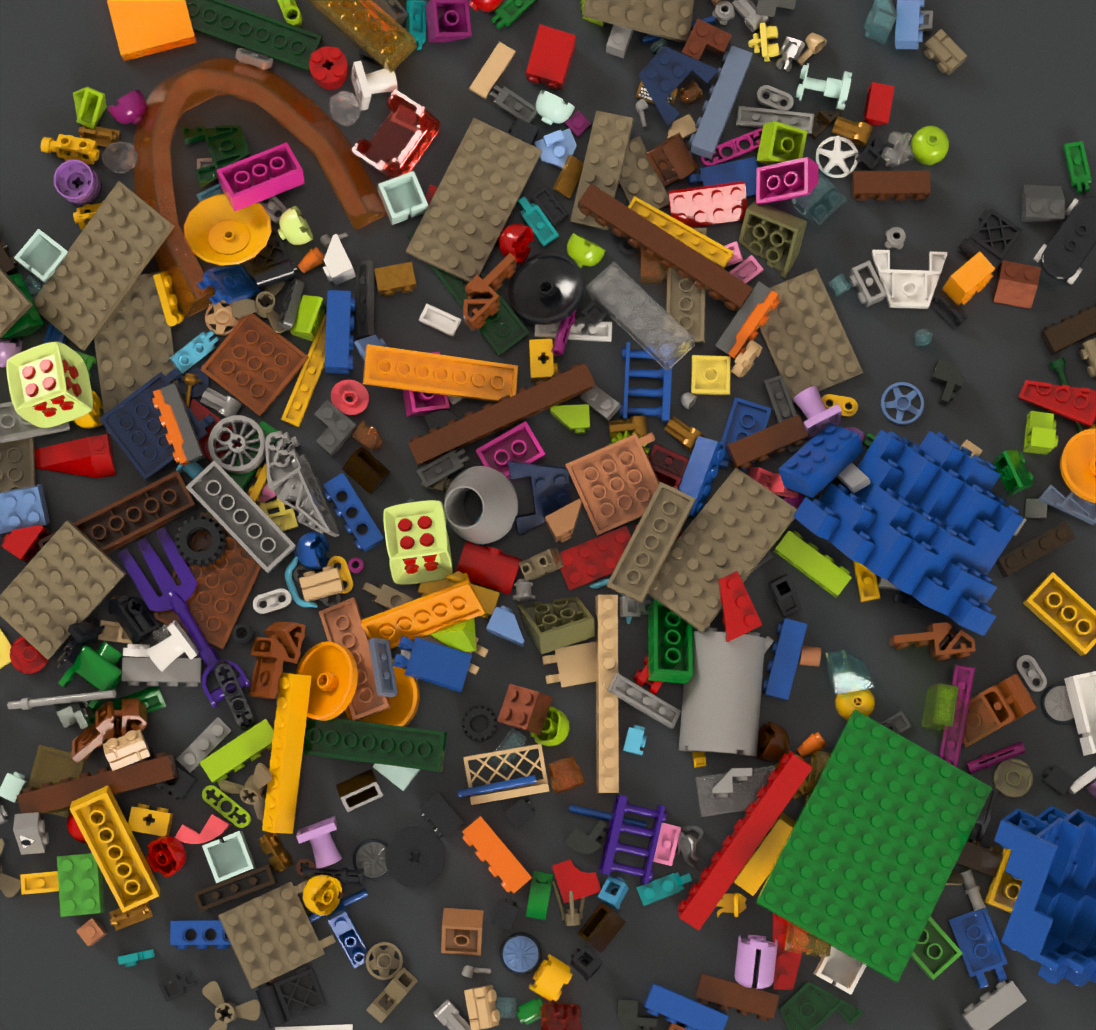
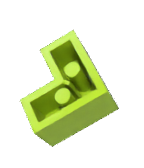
[1023,411,1058,455]

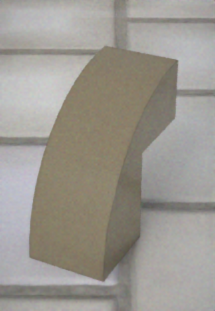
[367,967,418,1023]

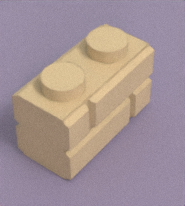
[299,565,345,602]
[103,730,150,771]
[464,985,500,1030]

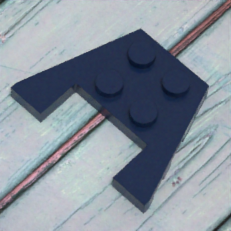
[638,46,719,127]
[507,460,572,535]

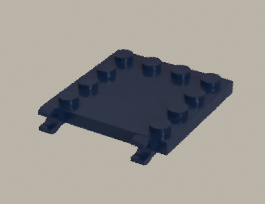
[99,368,217,481]

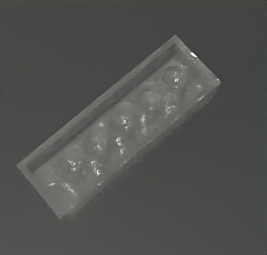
[586,261,695,371]

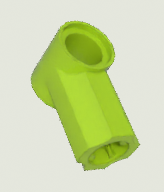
[277,0,303,27]

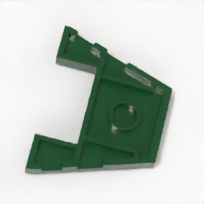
[180,125,251,187]
[779,981,864,1030]

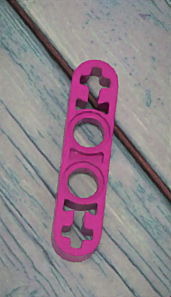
[701,128,763,167]

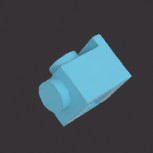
[623,725,647,756]

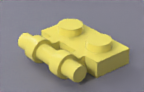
[258,498,299,532]

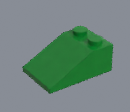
[992,449,1034,497]

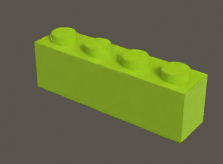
[774,530,852,598]
[199,719,274,783]

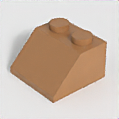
[545,498,581,543]
[441,908,484,956]

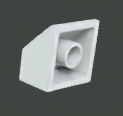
[323,234,356,286]

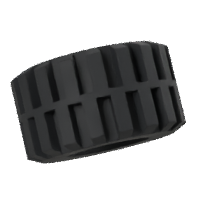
[175,516,227,567]

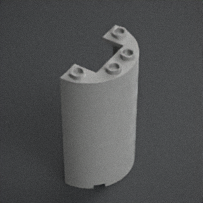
[678,628,765,757]

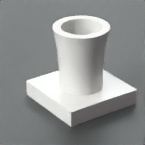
[350,61,397,111]
[146,620,199,672]

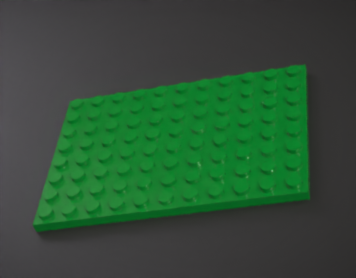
[755,710,992,982]

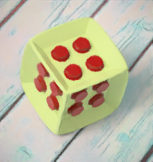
[6,342,93,428]
[383,500,453,585]

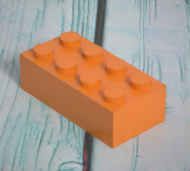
[462,816,532,893]

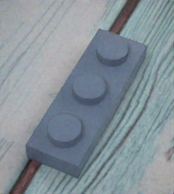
[369,637,398,697]

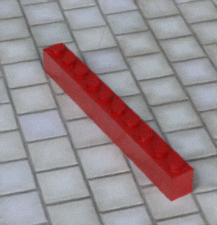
[677,750,813,931]

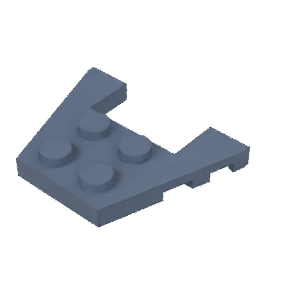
[1038,485,1096,525]

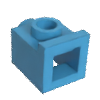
[598,876,629,910]

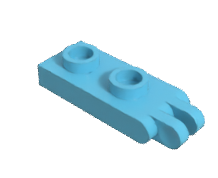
[169,330,219,374]

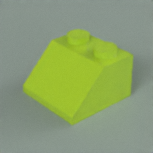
[290,295,327,342]

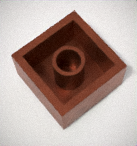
[497,684,553,735]

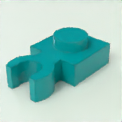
[118,949,155,967]

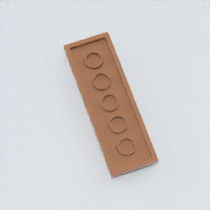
[319,597,391,721]

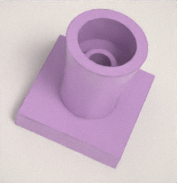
[793,386,842,441]
[296,816,342,868]

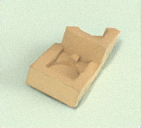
[667,114,698,139]
[98,620,133,644]

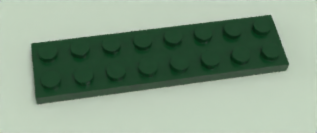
[186,0,323,72]
[407,229,530,357]
[302,717,447,772]

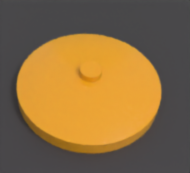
[1060,428,1096,503]
[295,641,358,721]
[345,659,420,727]

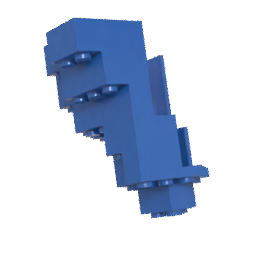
[794,429,1024,636]
[994,806,1096,987]

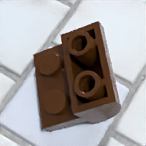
[645,132,698,187]

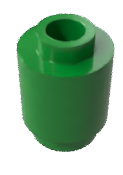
[516,998,547,1025]

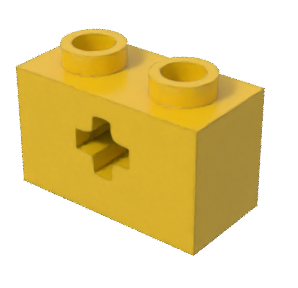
[529,339,558,381]
[128,803,173,837]

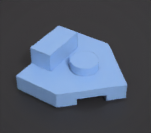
[534,128,577,169]

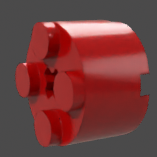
[309,46,349,90]

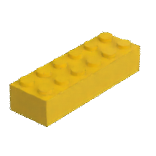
[70,785,160,913]

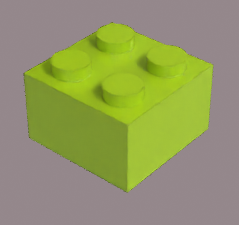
[757,121,807,165]

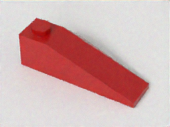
[34,434,116,479]

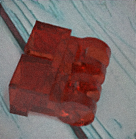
[541,1002,582,1030]

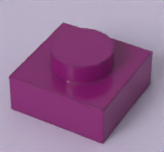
[565,110,591,138]

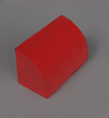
[862,82,894,125]

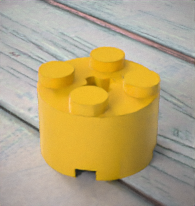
[529,954,573,1002]

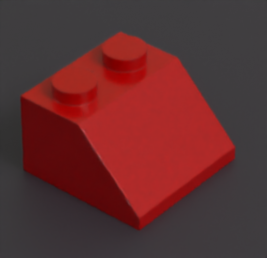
[2,525,51,563]

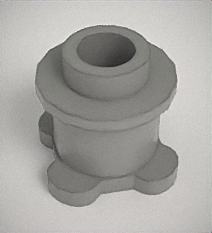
[712,1,735,26]
[885,227,906,249]
[512,579,535,602]

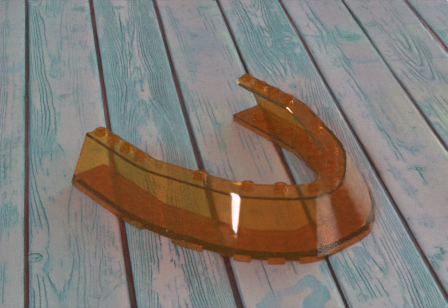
[133,57,387,319]

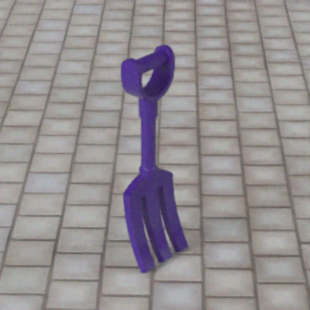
[118,526,251,708]

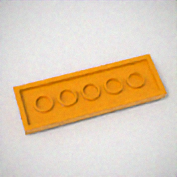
[361,579,485,649]

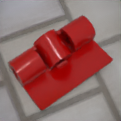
[456,541,522,594]

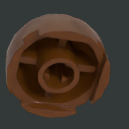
[755,721,790,762]

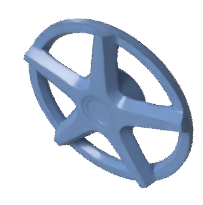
[880,382,924,425]

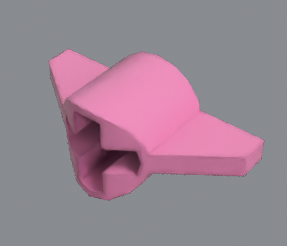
[258,482,276,502]

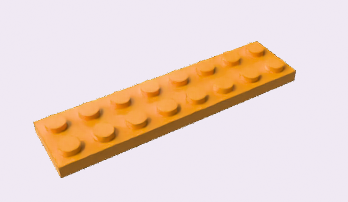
[363,344,518,402]

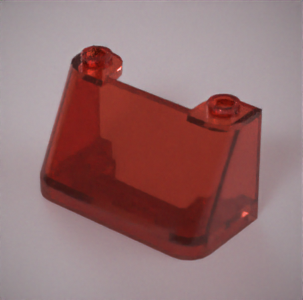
[351,89,441,179]

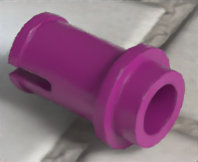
[348,557,364,574]

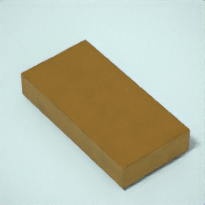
[553,155,584,198]

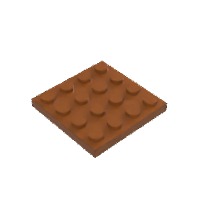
[200,313,309,417]

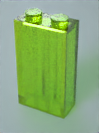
[922,683,959,730]

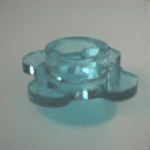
[914,329,933,346]

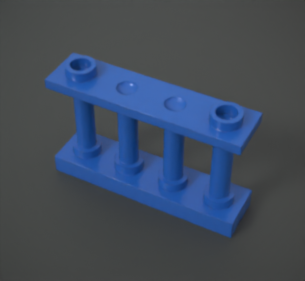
[619,342,673,424]

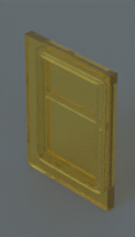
[27,745,84,818]

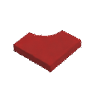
[552,859,601,904]

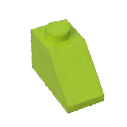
[550,404,590,434]

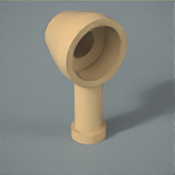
[796,33,827,66]

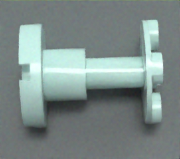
[796,63,852,110]

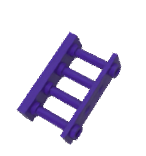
[598,795,667,884]

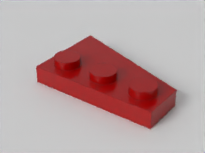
[718,571,762,642]

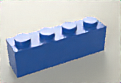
[678,436,726,518]
[762,618,807,701]

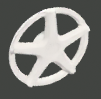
[815,136,858,178]

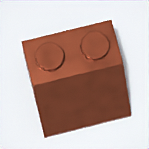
[992,260,1041,309]

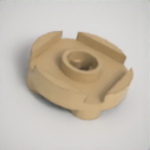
[731,340,763,378]

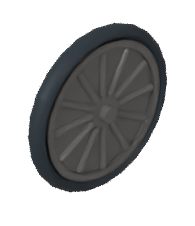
[353,839,389,881]

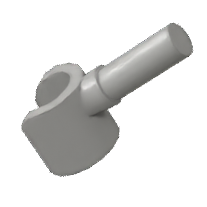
[635,99,648,127]
[320,232,348,248]
[462,965,491,978]

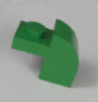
[526,871,553,920]

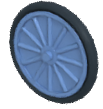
[500,933,542,975]

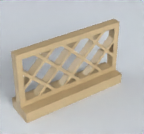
[463,744,549,805]

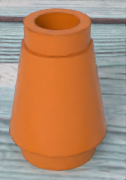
[297,247,325,274]
[796,732,827,758]

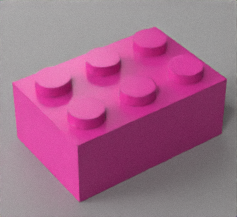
[475,421,546,479]

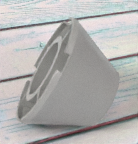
[444,466,518,544]

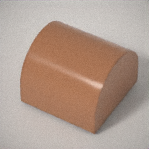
[799,645,821,667]

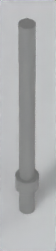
[7,690,116,710]

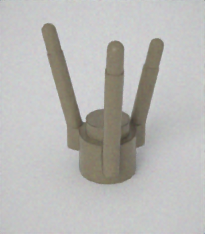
[552,880,585,926]

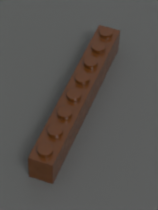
[16,752,178,814]

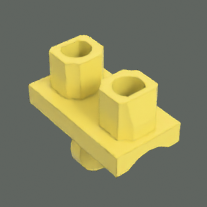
[748,23,780,62]

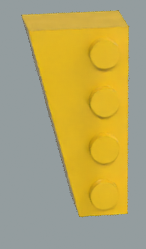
[734,812,796,896]

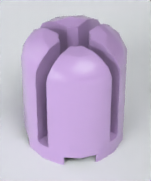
[734,935,778,989]

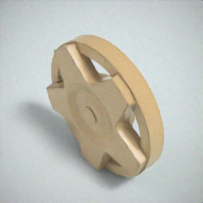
[205,300,241,336]

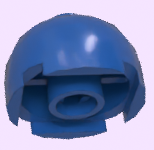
[294,531,329,570]

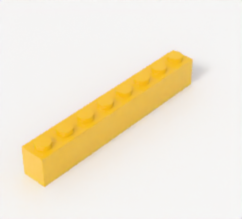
[262,672,312,834]

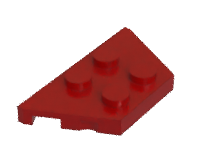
[190,398,248,462]

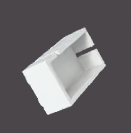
[1064,671,1096,756]
[813,945,866,994]

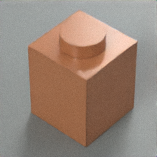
[76,917,108,946]

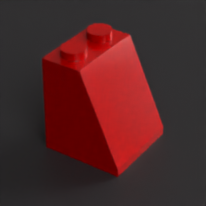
[526,24,576,90]

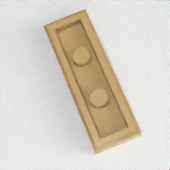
[469,41,516,100]

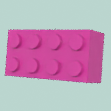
[217,142,305,212]

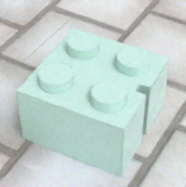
[378,171,428,225]
[14,229,68,284]
[202,831,256,883]

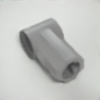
[732,0,769,32]
[200,387,242,418]
[433,999,471,1030]

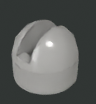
[680,392,697,410]

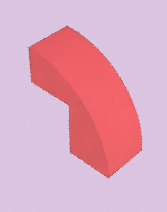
[748,467,799,498]
[175,814,231,844]

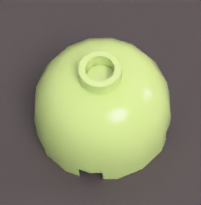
[278,206,313,245]

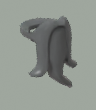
[675,825,704,870]

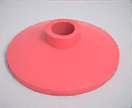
[331,379,369,415]

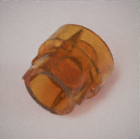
[548,757,586,794]

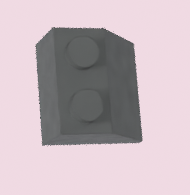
[1022,184,1065,224]

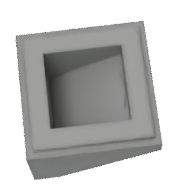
[1024,499,1047,520]

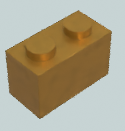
[374,262,417,297]

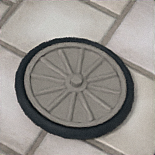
[1041,683,1075,725]

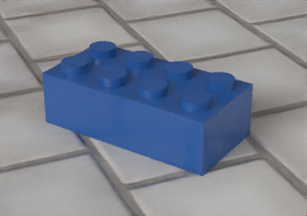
[325,290,355,375]
[779,423,864,498]
[643,982,729,1030]

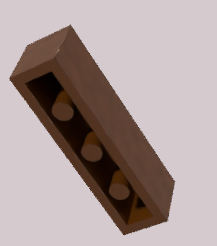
[851,171,931,201]
[726,415,808,470]
[695,973,780,1021]

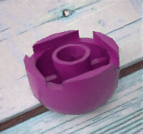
[108,89,147,125]

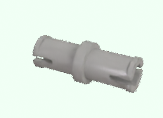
[960,869,986,911]

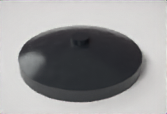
[508,252,585,325]

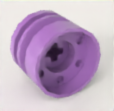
[54,159,101,206]

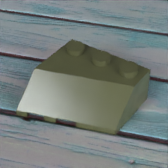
[738,201,807,279]
[517,597,595,654]

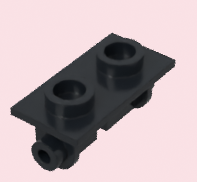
[930,290,968,330]

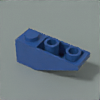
[327,902,372,968]

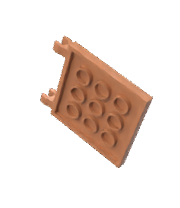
[565,432,678,535]

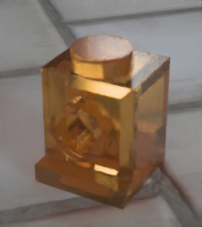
[352,420,384,452]

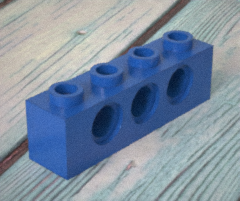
[323,473,385,552]
[170,920,231,949]

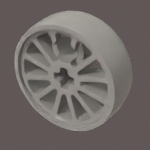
[208,415,266,474]

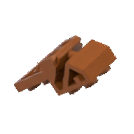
[463,253,516,331]
[248,622,306,699]
[889,622,976,661]
[946,673,1038,748]
[72,699,147,764]

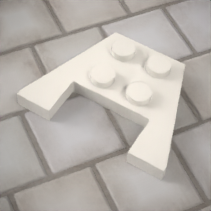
[871,250,947,309]

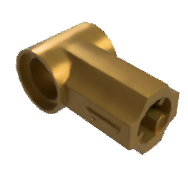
[832,116,873,147]
[609,416,648,438]
[664,416,705,452]

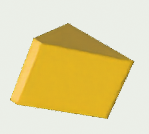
[692,751,706,768]

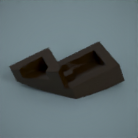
[809,109,842,140]

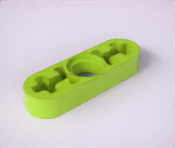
[202,785,251,828]

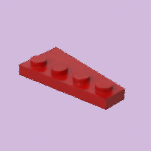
[1018,380,1096,427]
[772,913,807,990]

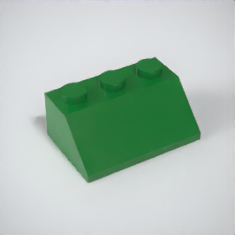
[1,274,44,340]

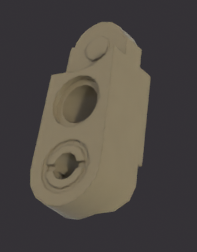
[362,582,415,610]

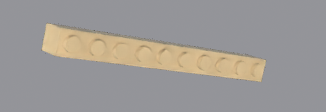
[595,595,619,793]

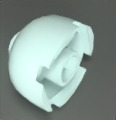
[536,90,575,125]

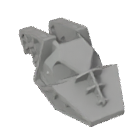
[265,430,339,537]

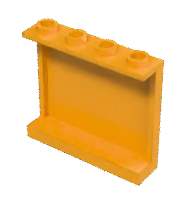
[107,0,197,61]

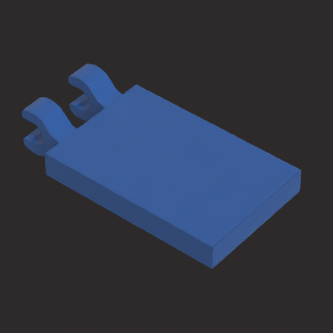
[688,157,758,198]
[197,263,263,305]
[719,397,772,473]
[393,636,472,692]
[947,907,1008,989]

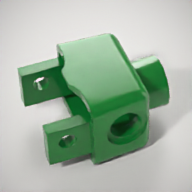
[58,641,123,710]

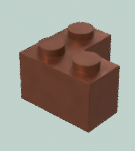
[681,19,732,61]

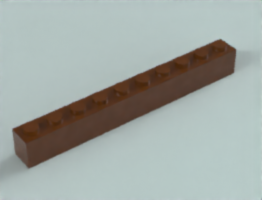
[578,184,753,311]
[408,363,595,468]

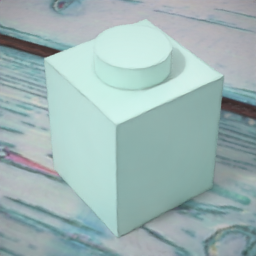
[0,771,29,803]

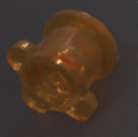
[679,79,703,105]

